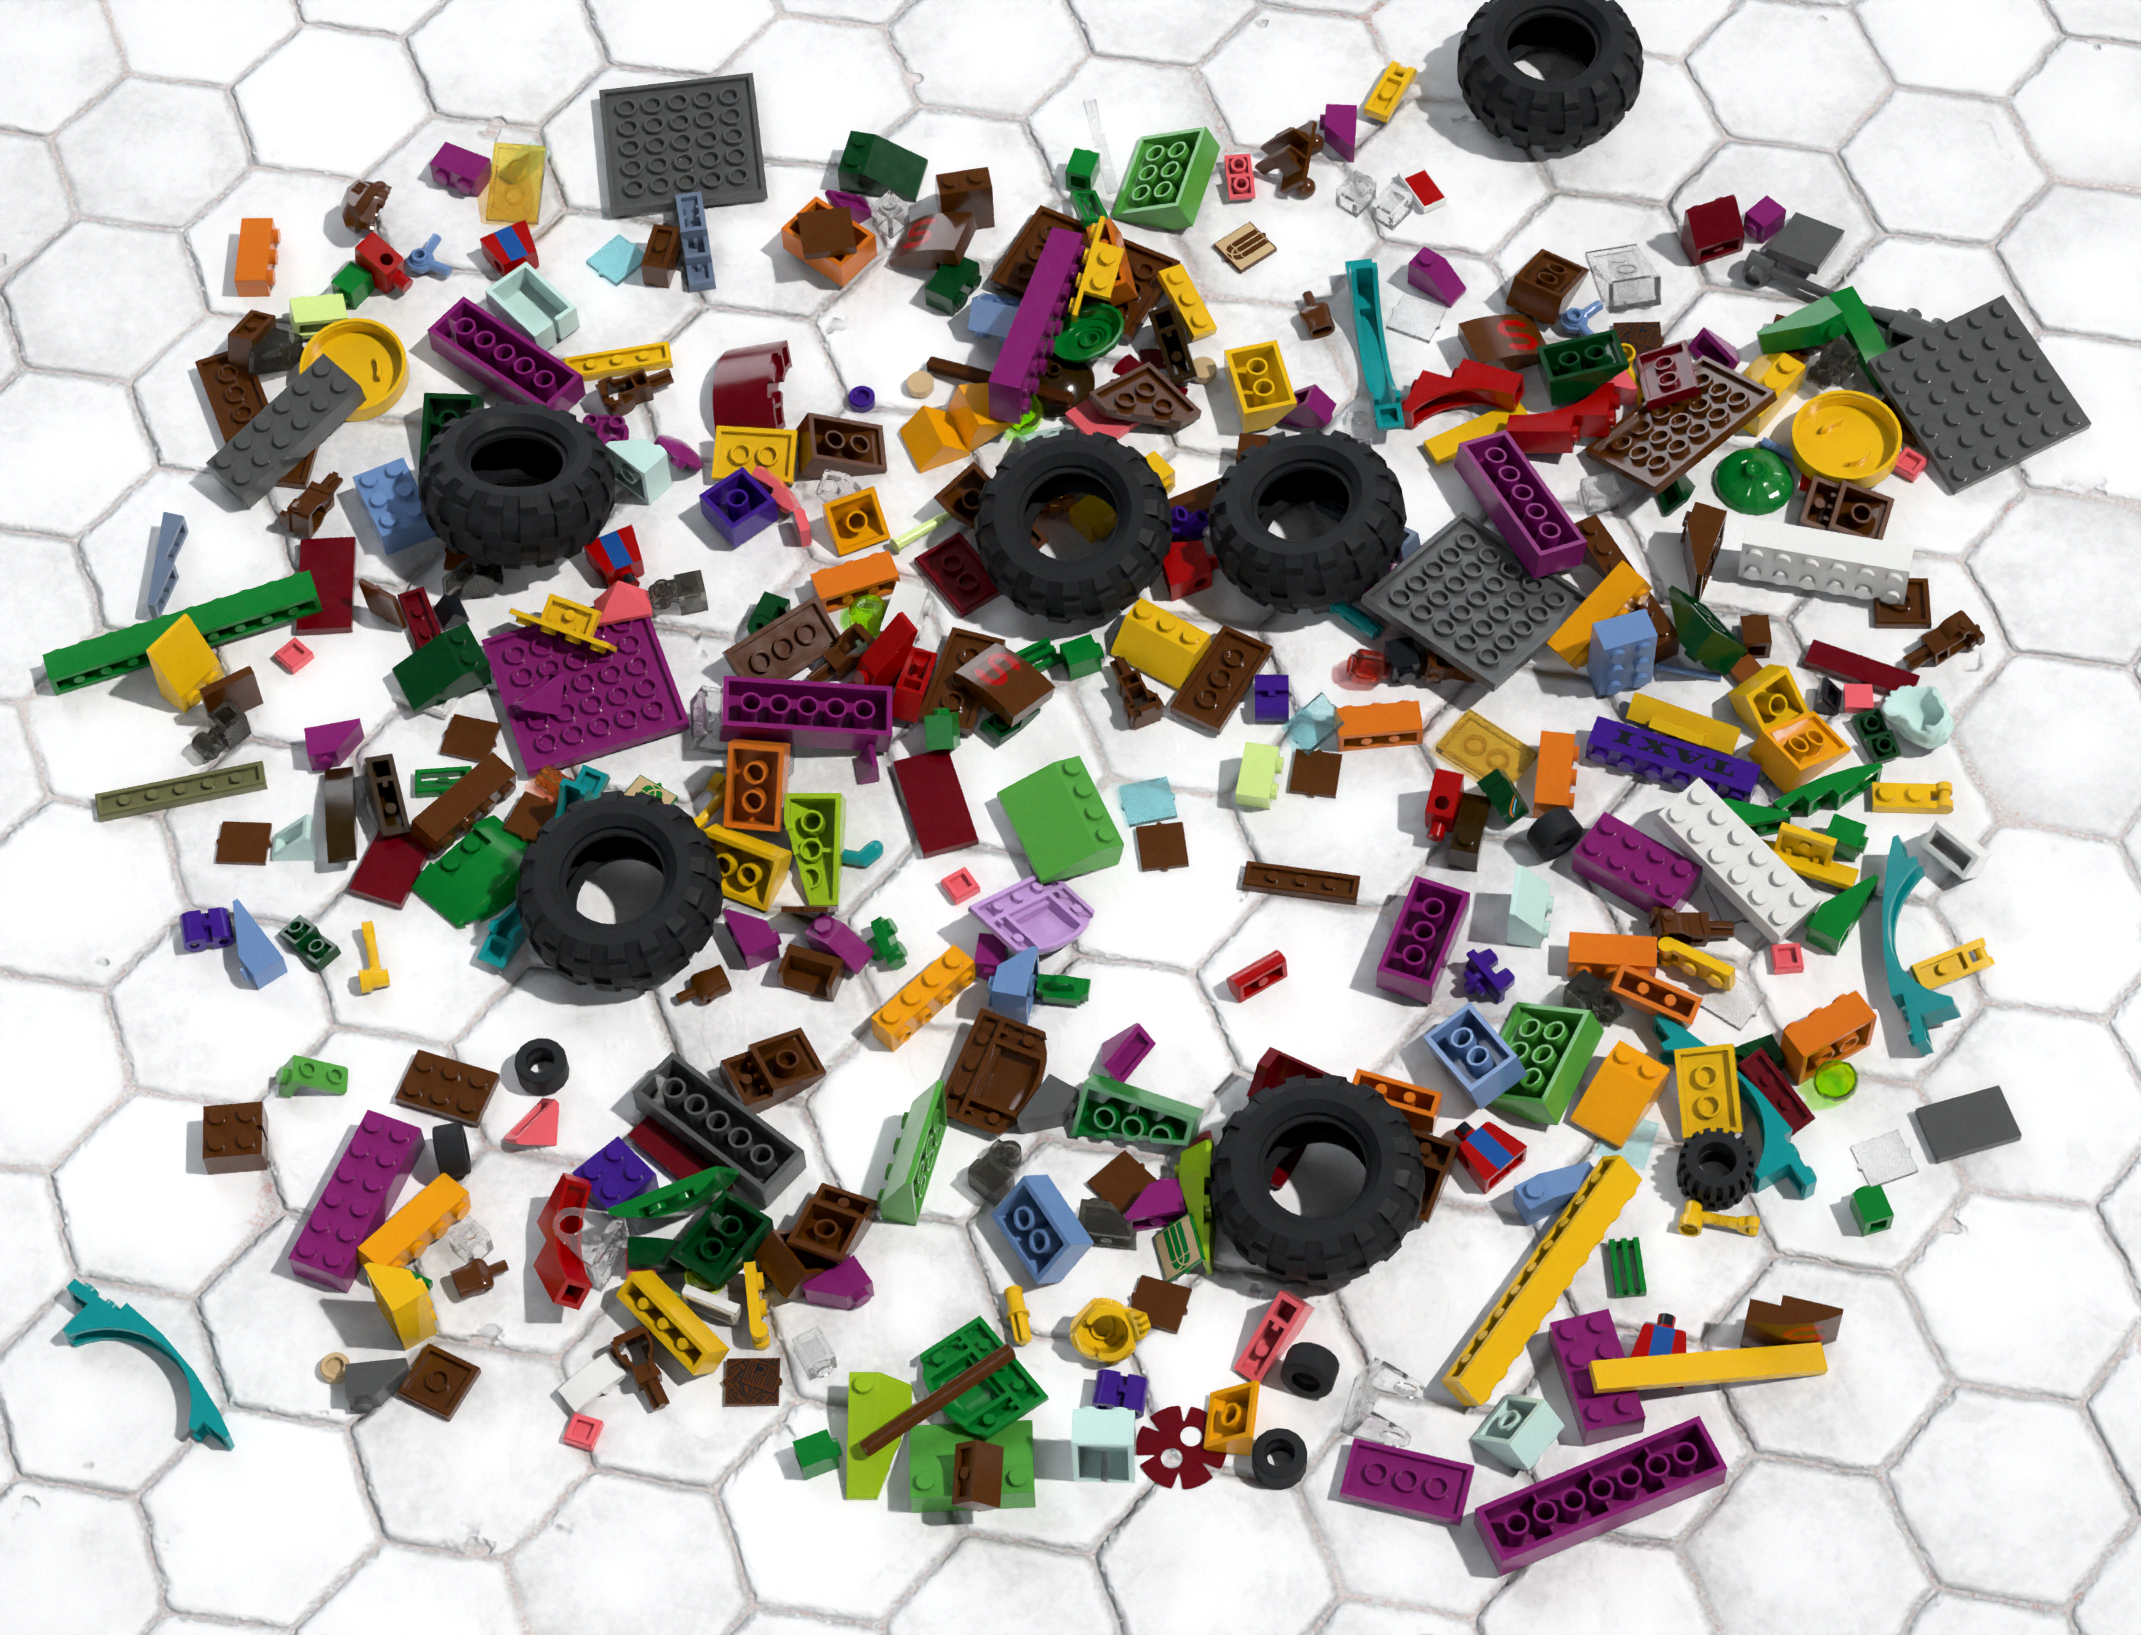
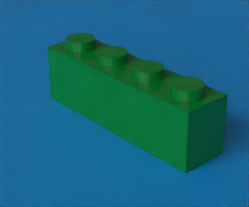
[1070,1073,1204,1146]

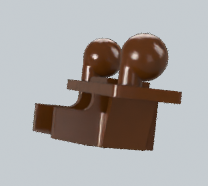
[1255,120,1324,198]

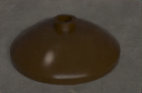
[1030,353,1095,418]

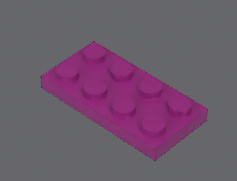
[1340,1438,1475,1526]

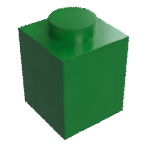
[1065,148,1100,191]
[331,261,375,310]
[1059,634,1104,681]
[924,707,961,750]
[1825,813,1869,862]
[1849,1184,1894,1237]
[792,1429,842,1480]

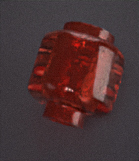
[1346,648,1389,687]

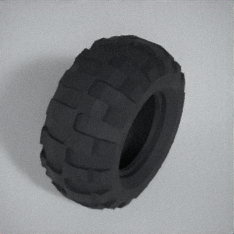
[1457,0,1644,152]
[418,402,615,570]
[1208,428,1407,615]
[974,429,1173,624]
[515,791,724,992]
[1210,1074,1425,1286]

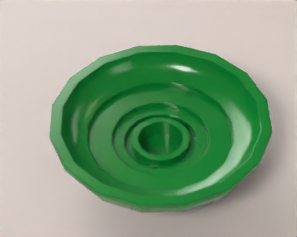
[1054,303,1125,364]
[1713,448,1794,516]

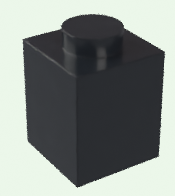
[1384,636,1420,684]

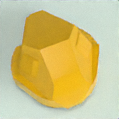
[1069,1297,1151,1365]

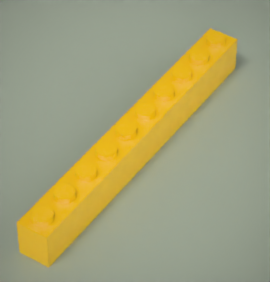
[1441,1155,1643,1406]

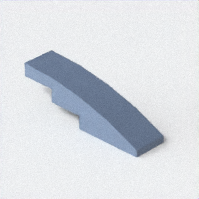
[675,191,716,292]

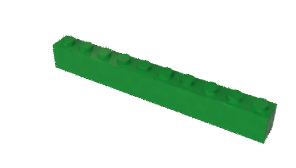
[42,570,323,696]

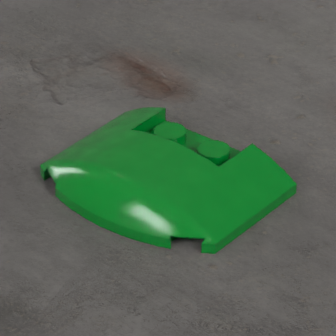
[412,815,530,929]
[607,1166,739,1220]
[920,1316,1049,1439]

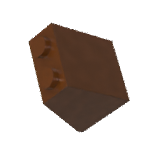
[934,167,995,230]

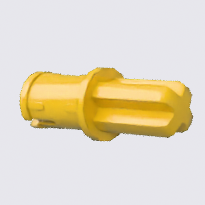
[1004,1285,1032,1346]

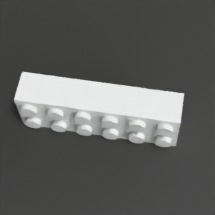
[1738,517,1915,606]
[1654,777,1822,945]

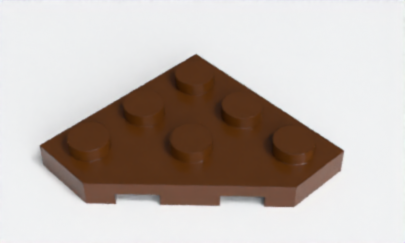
[1087,362,1202,429]

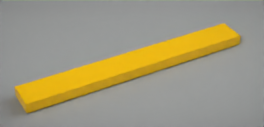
[1588,1342,1828,1393]

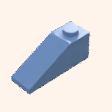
[233,898,288,990]
[1512,1161,1594,1226]

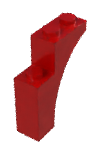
[1401,358,1525,429]
[1505,383,1620,453]
[533,1173,593,1310]

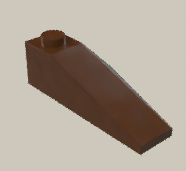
[934,462,1049,550]

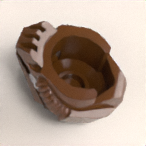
[341,179,392,234]

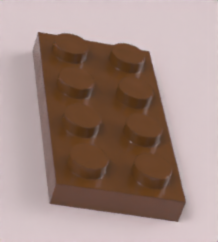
[195,351,268,444]
[722,595,840,680]
[1170,625,1273,735]
[918,627,1006,736]

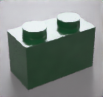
[925,257,982,317]

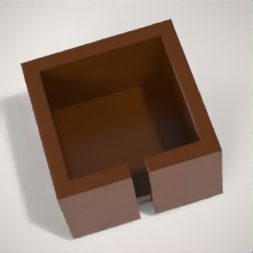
[202,1101,268,1175]

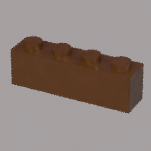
[411,752,517,855]

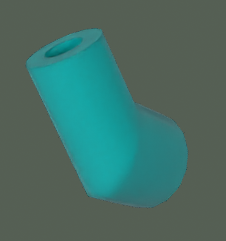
[842,840,884,867]

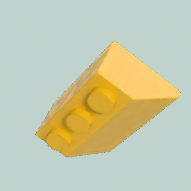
[1224,340,1297,433]
[1742,352,1806,437]
[1110,597,1211,692]
[703,823,793,911]
[363,1262,438,1351]

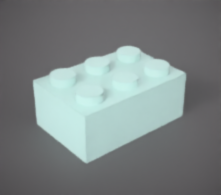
[485,261,580,351]
[1071,1406,1136,1483]

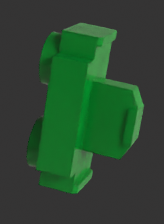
[866,916,908,970]
[1036,974,1091,1006]

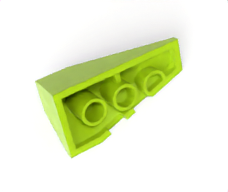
[784,793,846,906]
[1175,1139,1217,1274]
[846,1372,912,1500]

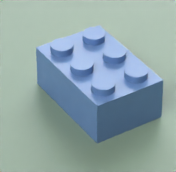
[353,457,436,556]
[1587,609,1658,697]
[1423,1002,1528,1110]
[991,1174,1094,1284]

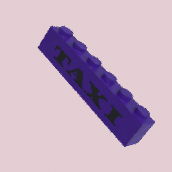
[1585,716,1761,803]

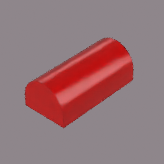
[1226,950,1288,1003]

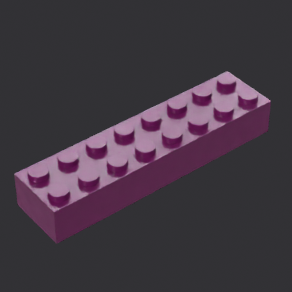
[988,227,1086,424]
[1474,1416,1728,1576]

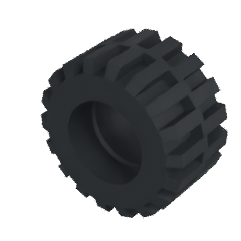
[1676,1128,1755,1211]

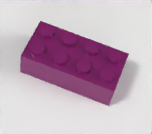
[1572,811,1703,914]
[1376,875,1470,1005]
[1548,1309,1646,1447]

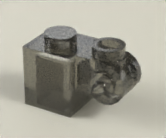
[1806,337,1859,391]
[648,570,709,616]
[191,699,252,760]
[1563,968,1624,1027]
[967,1139,1022,1207]

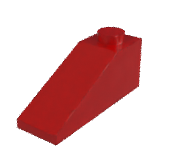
[853,612,918,690]
[892,646,938,723]

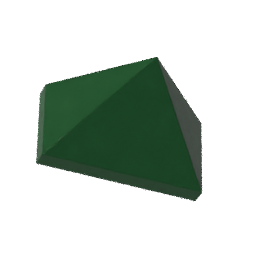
[1657,474,1696,516]

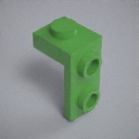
[276,1055,348,1098]

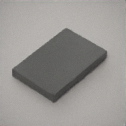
[1767,212,1845,275]
[1915,1085,2022,1164]

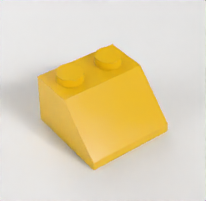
[1727,664,1809,737]

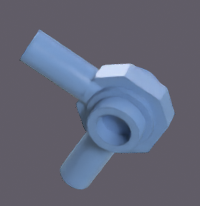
[407,233,452,276]
[1560,300,1604,336]

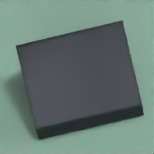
[434,594,470,631]
[1813,677,1842,716]

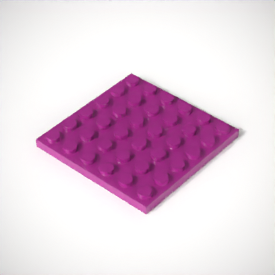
[482,606,690,778]

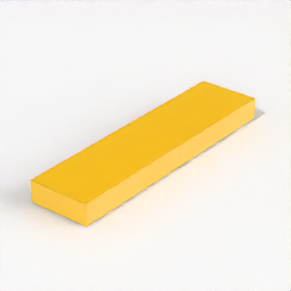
[563,341,673,382]
[1423,402,1528,466]

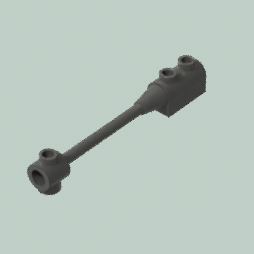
[1742,248,1946,347]

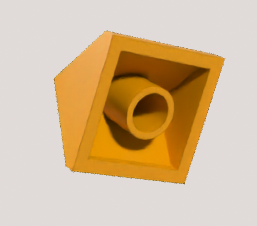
[946,383,1014,452]
[899,405,970,473]
[822,486,891,556]
[1203,1380,1260,1456]

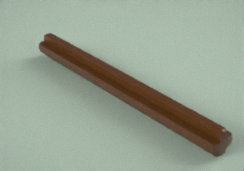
[926,356,1074,408]
[859,1343,1016,1456]

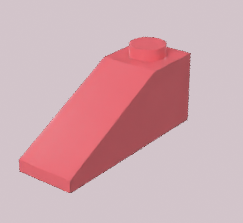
[1234,1290,1314,1384]

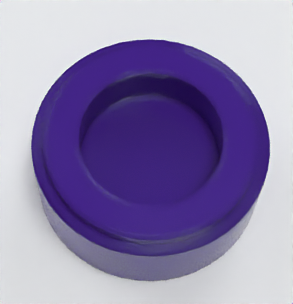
[848,386,876,413]

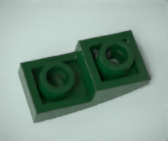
[979,708,1041,745]
[1850,708,1902,763]
[278,915,341,971]
[627,1237,690,1274]

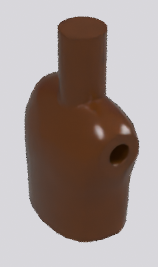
[1299,291,1335,339]
[676,964,732,1005]
[450,1258,509,1300]

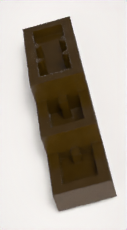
[325,766,358,864]

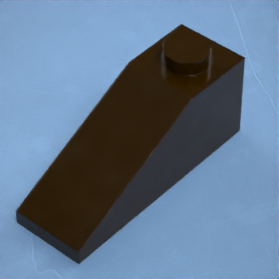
[1148,303,1198,386]
[361,753,411,838]
[1448,793,1491,872]

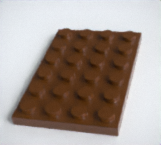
[990,205,1180,343]
[1585,355,1778,495]

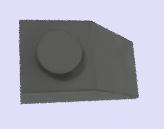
[1017,1073,1080,1134]
[345,1358,410,1412]

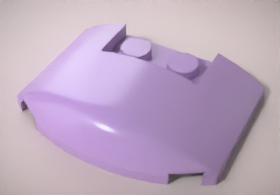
[967,874,1095,955]

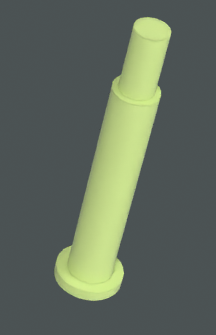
[890,512,952,553]

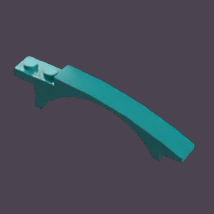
[1345,259,1405,431]
[477,764,611,970]
[1882,835,1961,1056]
[1652,1014,1817,1200]
[63,1278,235,1451]

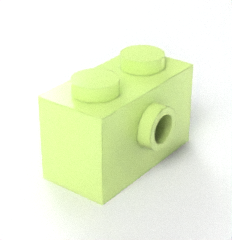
[289,294,348,340]
[1235,742,1284,809]

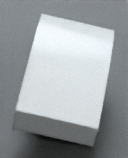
[558,1351,628,1414]

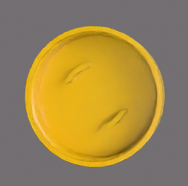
[299,318,410,422]
[1790,390,1902,489]

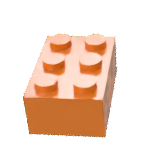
[781,196,877,287]
[723,739,791,832]
[1780,990,1877,1086]

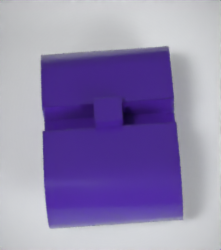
[1255,674,1289,721]
[179,907,235,952]
[1091,1369,1149,1419]

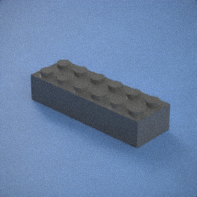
[206,353,366,509]
[632,1051,807,1208]

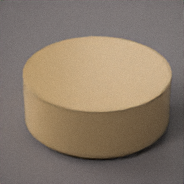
[1193,357,1217,384]
[907,371,934,398]
[320,1352,350,1384]

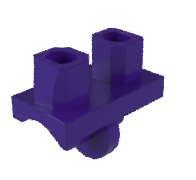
[1170,505,1208,542]
[1463,948,1515,1004]

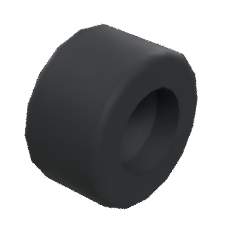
[1527,807,1583,860]
[514,1038,570,1096]
[432,1122,471,1177]
[1280,1342,1340,1399]
[1252,1428,1307,1490]

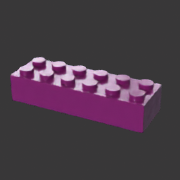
[427,296,586,412]
[1454,430,1587,579]
[719,676,892,752]
[288,1110,426,1293]

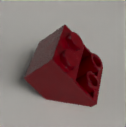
[1681,194,1745,267]

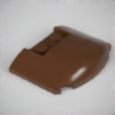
[944,1008,1047,1137]

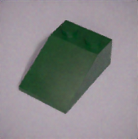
[838,130,928,203]
[1536,329,1629,406]
[419,393,485,473]
[1668,585,1747,676]
[392,623,492,714]
[670,1189,774,1288]

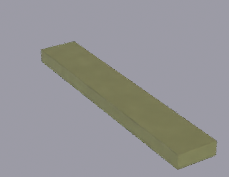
[95,761,268,822]

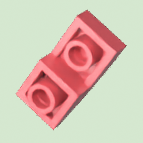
[1224,154,1255,201]
[751,466,801,514]

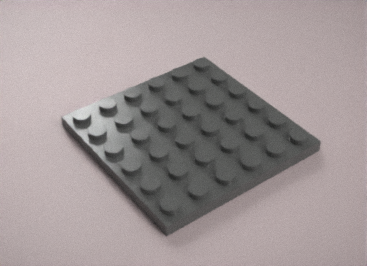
[599,73,768,217]
[1866,295,2092,495]
[1361,512,1589,692]

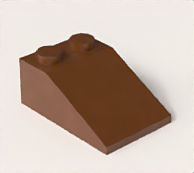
[1506,249,1590,325]
[796,412,887,479]
[1680,502,1727,601]

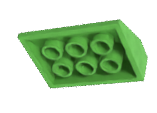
[1112,127,1221,230]
[997,756,1124,884]
[1488,1002,1604,1125]
[877,1080,948,1226]
[910,1420,1036,1513]

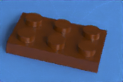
[395,1049,500,1128]

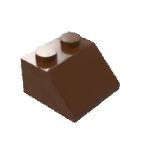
[753,1229,839,1299]

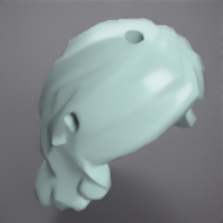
[1881,685,1954,749]

